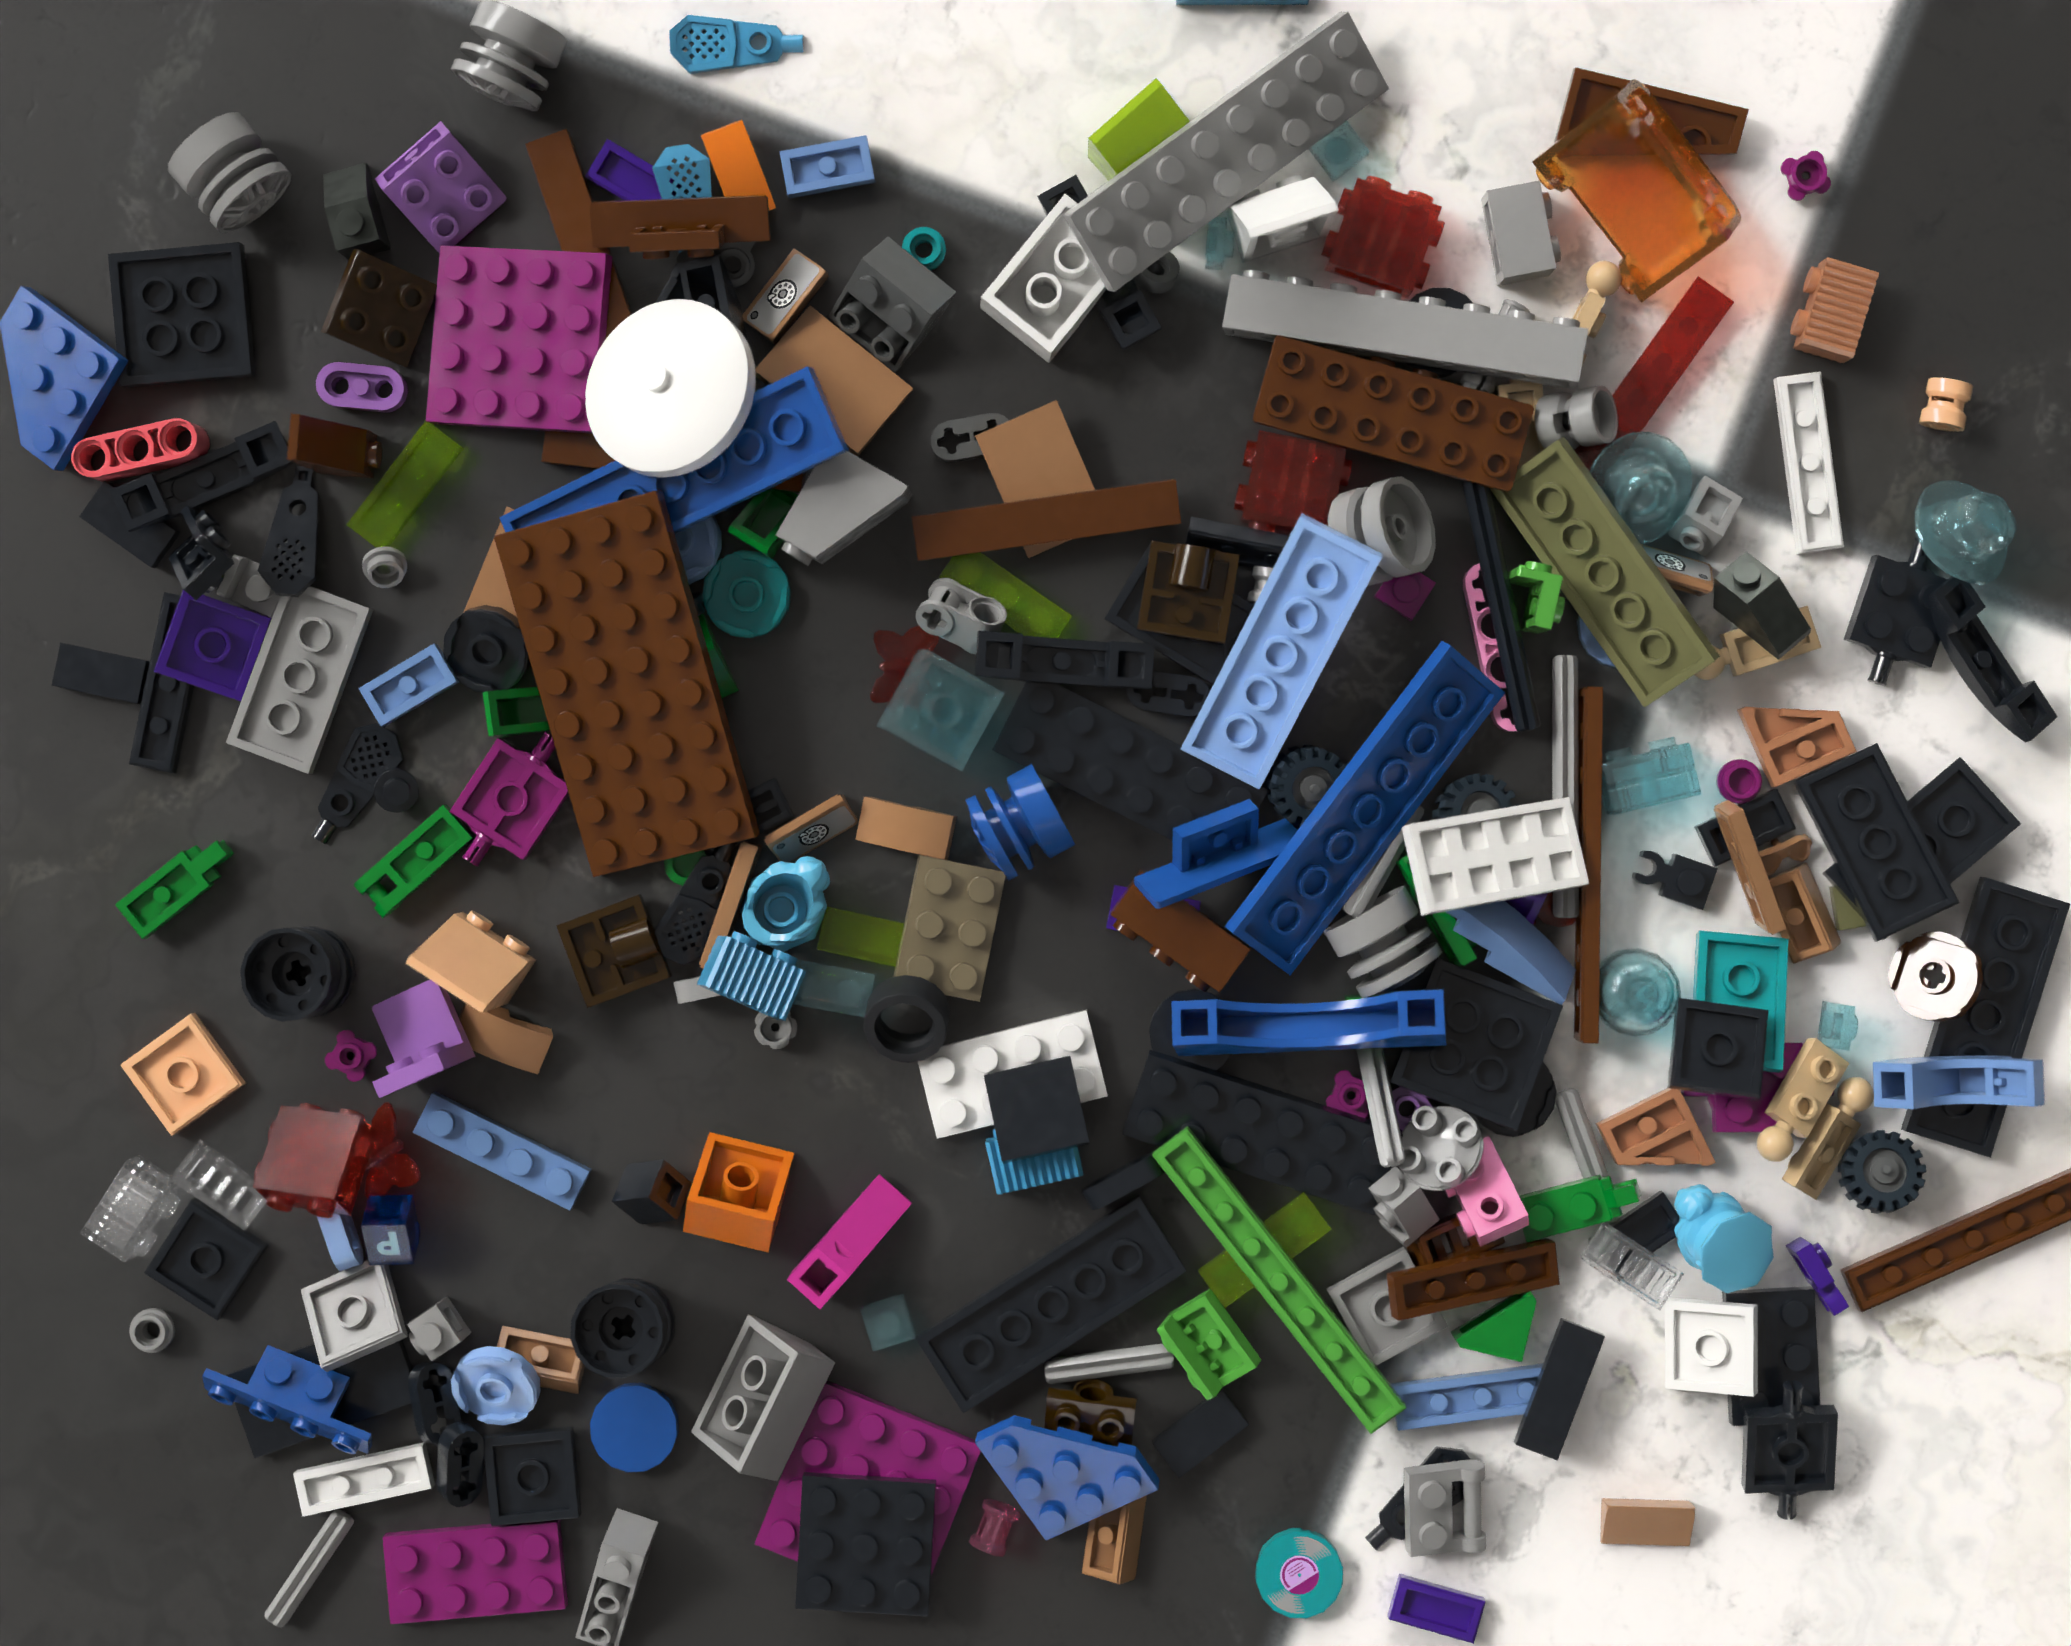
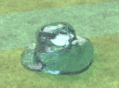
[1589,432,1692,544]
[1915,480,2017,585]

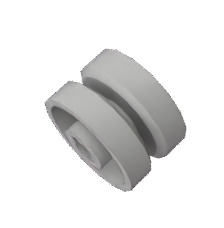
[1328,477,1436,586]

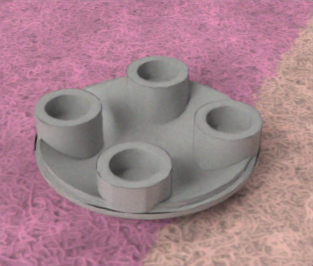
[1398,1106,1484,1191]

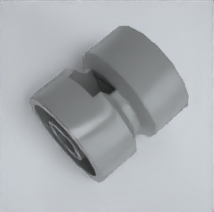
[1535,386,1618,449]

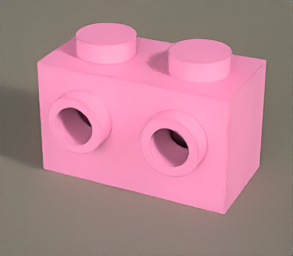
[1444,1136,1529,1247]

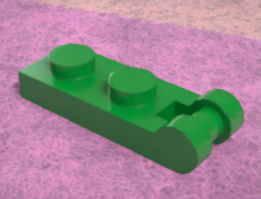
[353,805,475,919]

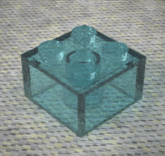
[876,649,1005,771]

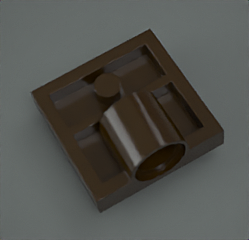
[321,249,437,368]
[1137,541,1240,644]
[556,894,672,1008]
[1044,1379,1137,1447]

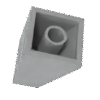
[776,451,912,566]

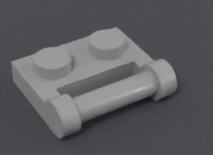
[1404,1459,1486,1557]

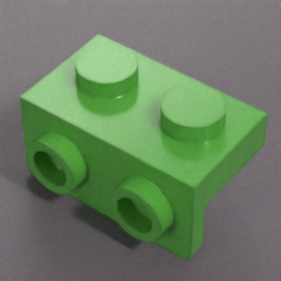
[1508,561,1565,634]
[1157,1288,1261,1401]

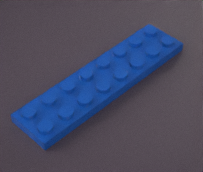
[499,366,849,534]
[1225,641,1505,975]

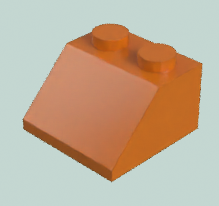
[683,1132,794,1253]

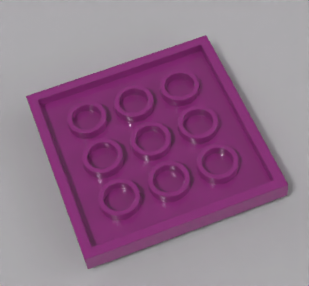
[426,245,612,434]
[754,1381,981,1575]

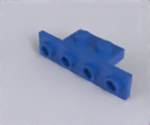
[1134,799,1297,909]
[202,1345,372,1454]

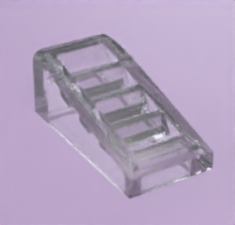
[171,1139,272,1230]
[1581,1222,1684,1310]

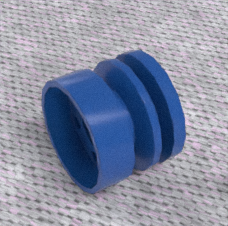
[965,764,1076,881]

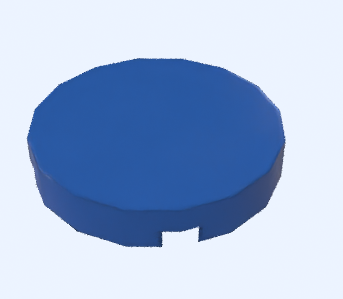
[590,1383,679,1472]

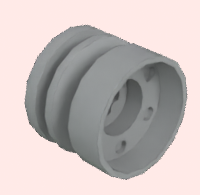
[451,0,568,111]
[168,112,292,233]
[1323,886,1442,998]

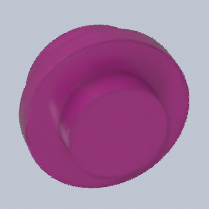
[1716,759,1762,803]

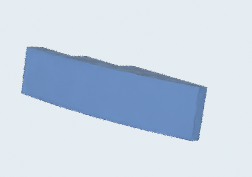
[1445,901,1576,1005]

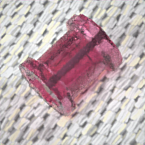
[969,1499,1021,1557]

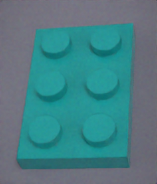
[1693,930,1789,1073]

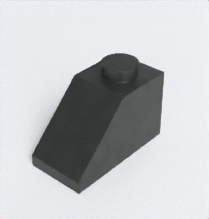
[323,163,391,260]
[1713,551,1811,660]

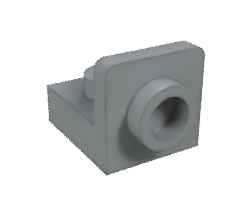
[1668,476,1743,556]
[217,554,294,618]

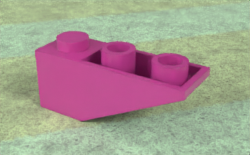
[787,1173,912,1309]

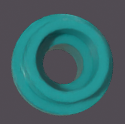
[902,227,946,271]

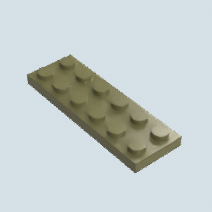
[1490,436,1720,707]

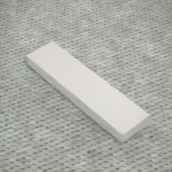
[1773,371,1844,554]

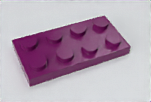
[382,1520,568,1624]

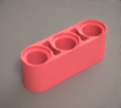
[71,418,210,482]

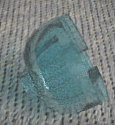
[1599,948,1681,1036]

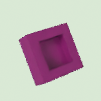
[1374,572,1436,621]

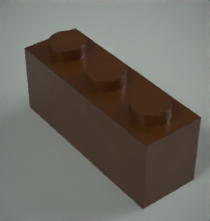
[1110,869,1251,993]

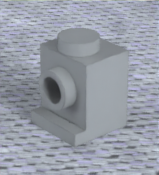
[1369,1167,1440,1248]
[407,1296,472,1361]

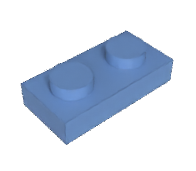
[779,135,875,199]
[358,643,459,727]

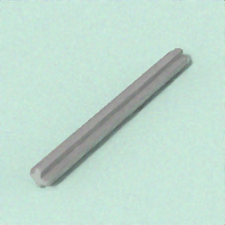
[1552,655,1579,918]

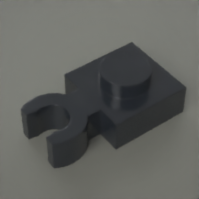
[1632,851,1718,910]

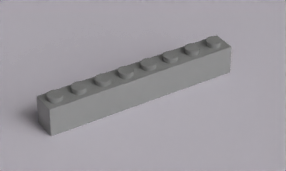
[1222,270,1588,389]

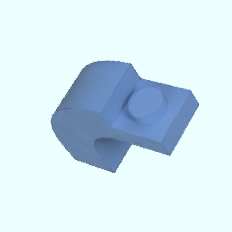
[1873,1055,2045,1109]

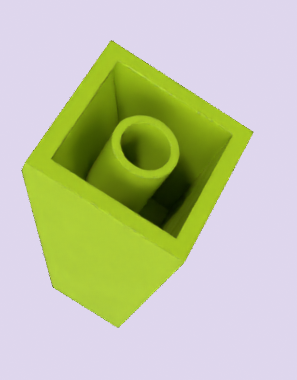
[1088,78,1190,181]

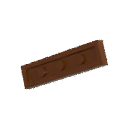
[1386,1238,1560,1321]

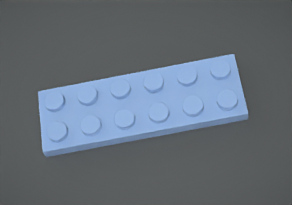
[1181,513,1383,789]

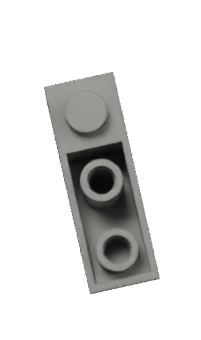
[575,1508,658,1646]

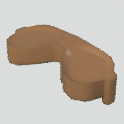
[1759,834,1812,876]

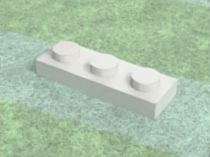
[293,1442,435,1516]

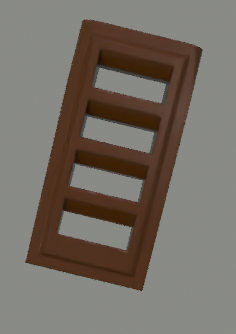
[1407,1210,1506,1267]

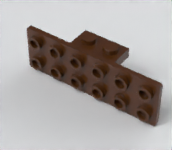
[1252,336,1534,492]

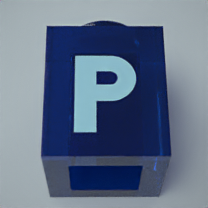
[361,1195,421,1265]

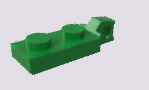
[115,840,235,939]
[1396,854,1477,966]
[1519,1174,1642,1242]

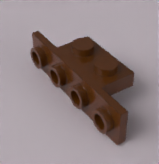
[589,195,771,259]

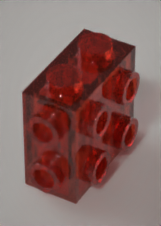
[1321,176,1445,299]
[1234,430,1352,532]
[253,1103,378,1218]

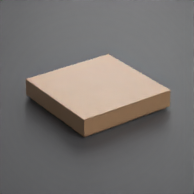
[120,1013,246,1136]

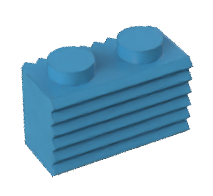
[697,931,806,1021]
[985,1129,1084,1195]

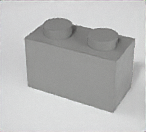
[1481,180,1561,286]

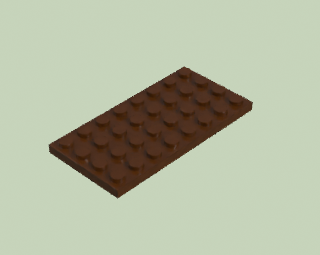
[494,489,760,877]

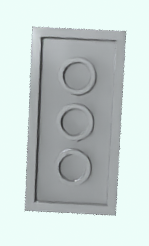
[226,579,373,774]

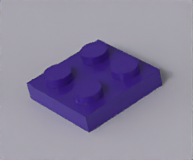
[154,590,271,701]

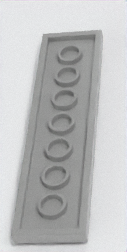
[1063,12,1389,292]

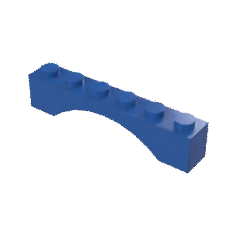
[1171,990,1447,1056]

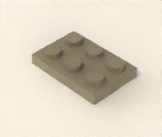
[893,854,1006,1002]

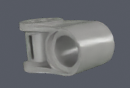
[915,578,1007,655]

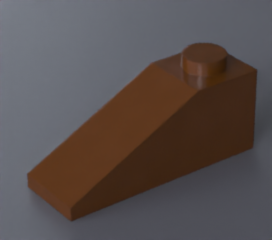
[287,414,382,479]

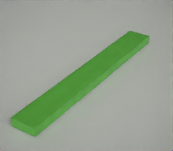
[1152,1126,1406,1434]

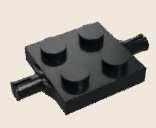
[1844,537,1948,686]
[1741,1380,1838,1520]

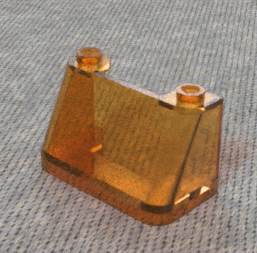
[1532,79,1741,303]

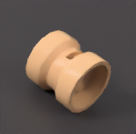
[1919,377,1973,432]

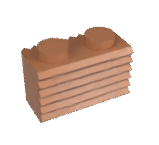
[1790,257,1879,363]

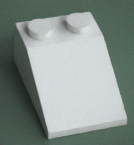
[1227,175,1338,263]
[980,194,1106,363]

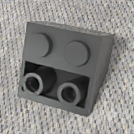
[827,236,957,373]

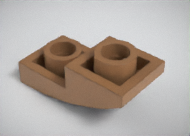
[855,797,957,860]
[459,1002,553,1074]

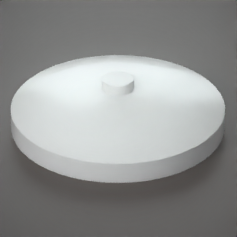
[586,299,756,477]

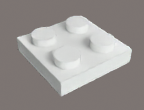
[1665,1298,1758,1397]

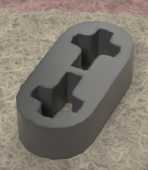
[931,413,1009,463]

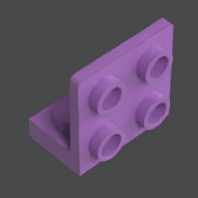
[375,121,506,254]
[372,980,475,1098]

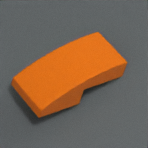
[701,119,776,211]

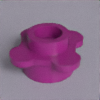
[1780,151,1831,201]
[325,1030,377,1082]
[1326,1070,1368,1118]

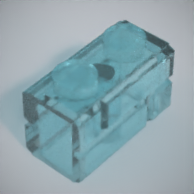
[1602,736,1701,815]

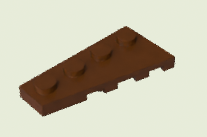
[1550,67,1749,157]

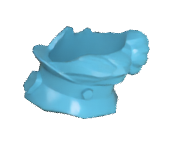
[740,856,830,952]
[1674,1184,1774,1294]

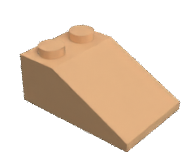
[406,910,536,1013]

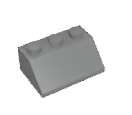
[691,1314,835,1481]

